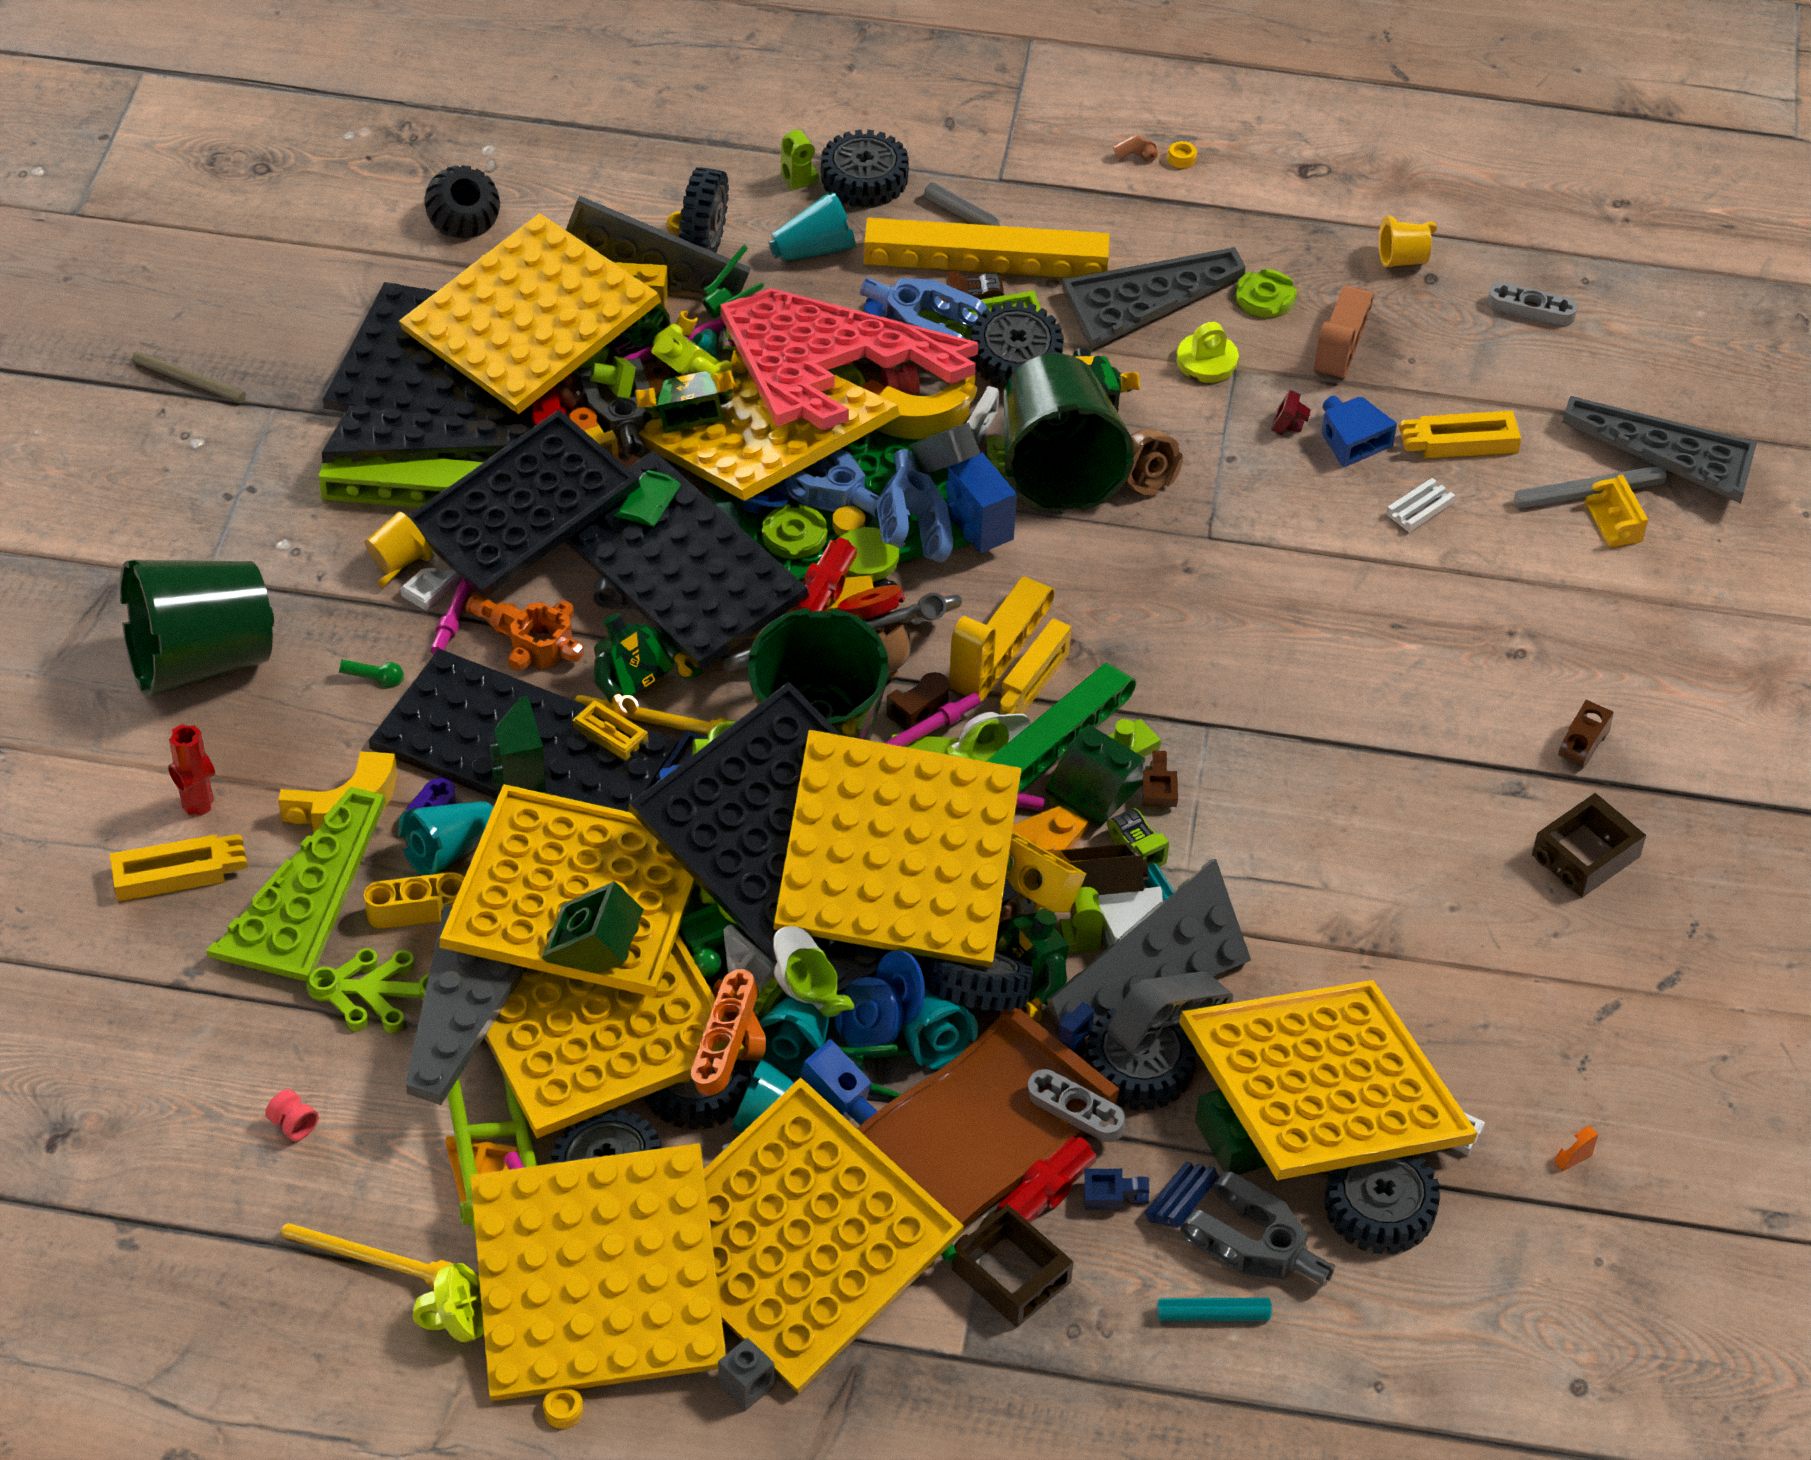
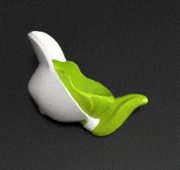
[945,712,1031,761]
[773,926,854,1017]

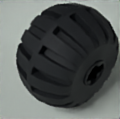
[424,165,500,238]

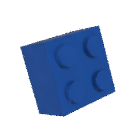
[946,453,1017,553]

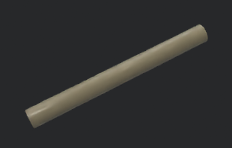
[132,351,246,404]

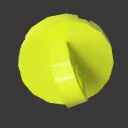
[1176,322,1239,383]
[413,1263,484,1342]

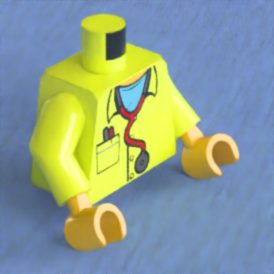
[651,311,748,380]

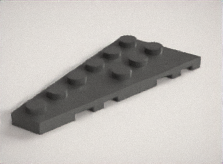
[566,196,751,297]
[1062,247,1246,349]

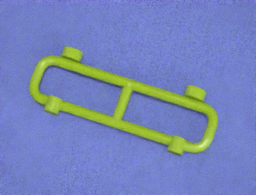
[447,1074,537,1238]

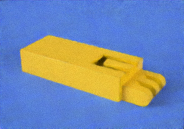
[1398,411,1521,459]
[999,618,1072,715]
[109,834,248,902]

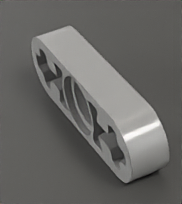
[1487,282,1577,326]
[1028,1069,1125,1142]

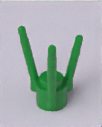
[702,245,764,319]
[839,1044,912,1099]

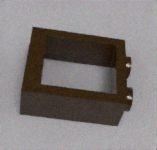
[1532,793,1646,898]
[1048,843,1149,895]
[952,1204,1074,1328]

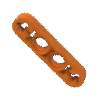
[691,969,759,1095]

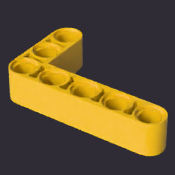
[949,576,1055,702]
[363,872,465,929]

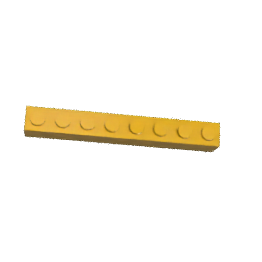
[864,217,1110,278]

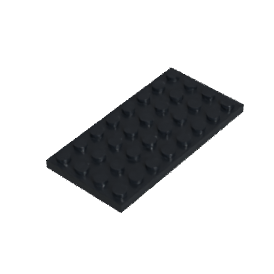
[565,450,809,670]
[369,649,678,813]

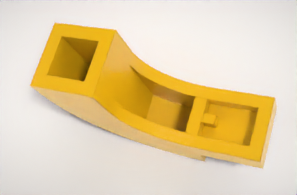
[877,375,977,439]
[278,751,398,833]

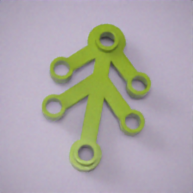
[306,948,429,1034]

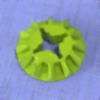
[753,977,787,1021]

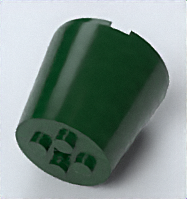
[1004,353,1134,514]
[120,560,274,697]
[748,608,889,741]

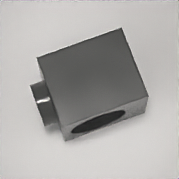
[718,1338,775,1411]

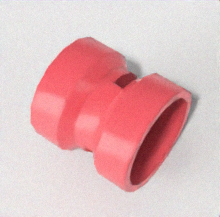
[881,363,920,395]
[265,1089,319,1141]

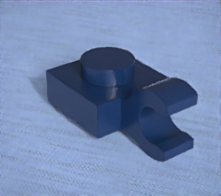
[1058,1002,1095,1058]
[1084,1168,1149,1209]

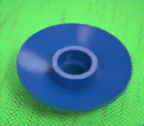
[728,487,788,513]
[876,950,925,1025]

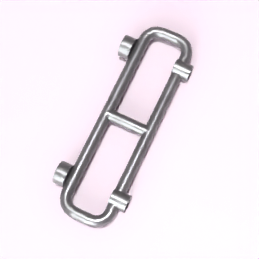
[723,592,963,671]

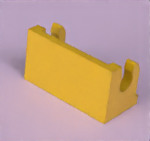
[1585,474,1648,548]

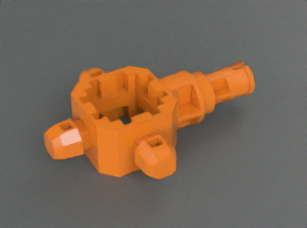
[466,593,584,671]

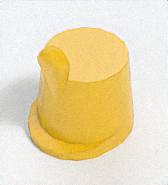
[1379,216,1437,267]
[365,511,433,588]

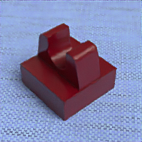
[1271,389,1311,435]

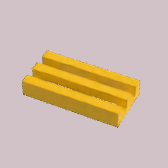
[572,700,648,760]

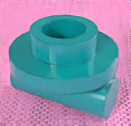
[692,329,719,360]

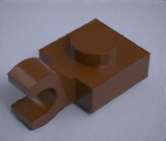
[1141,750,1178,807]

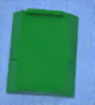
[614,470,682,527]

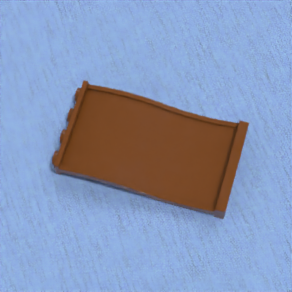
[857,1008,1119,1269]

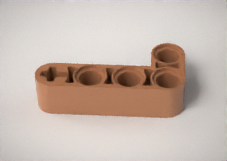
[1314,285,1374,379]

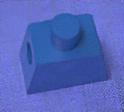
[1322,395,1397,467]
[800,1039,877,1125]

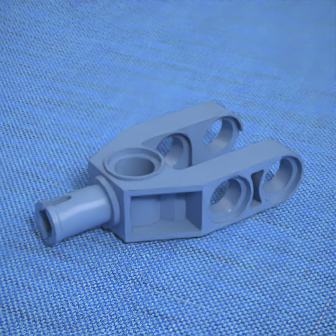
[860,276,987,339]
[771,449,879,518]
[876,449,953,563]

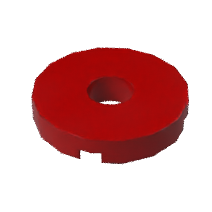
[837,585,905,619]

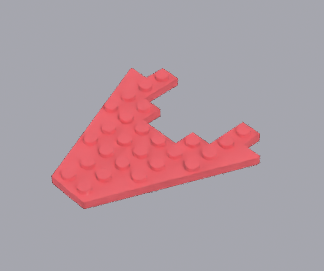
[721,288,978,430]

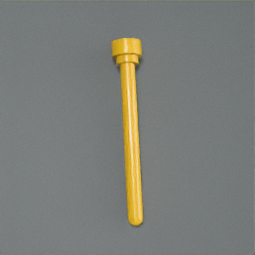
[574,695,734,737]
[281,1223,455,1290]

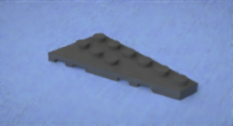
[1562,396,1757,504]
[1047,859,1251,1034]
[406,904,528,1105]

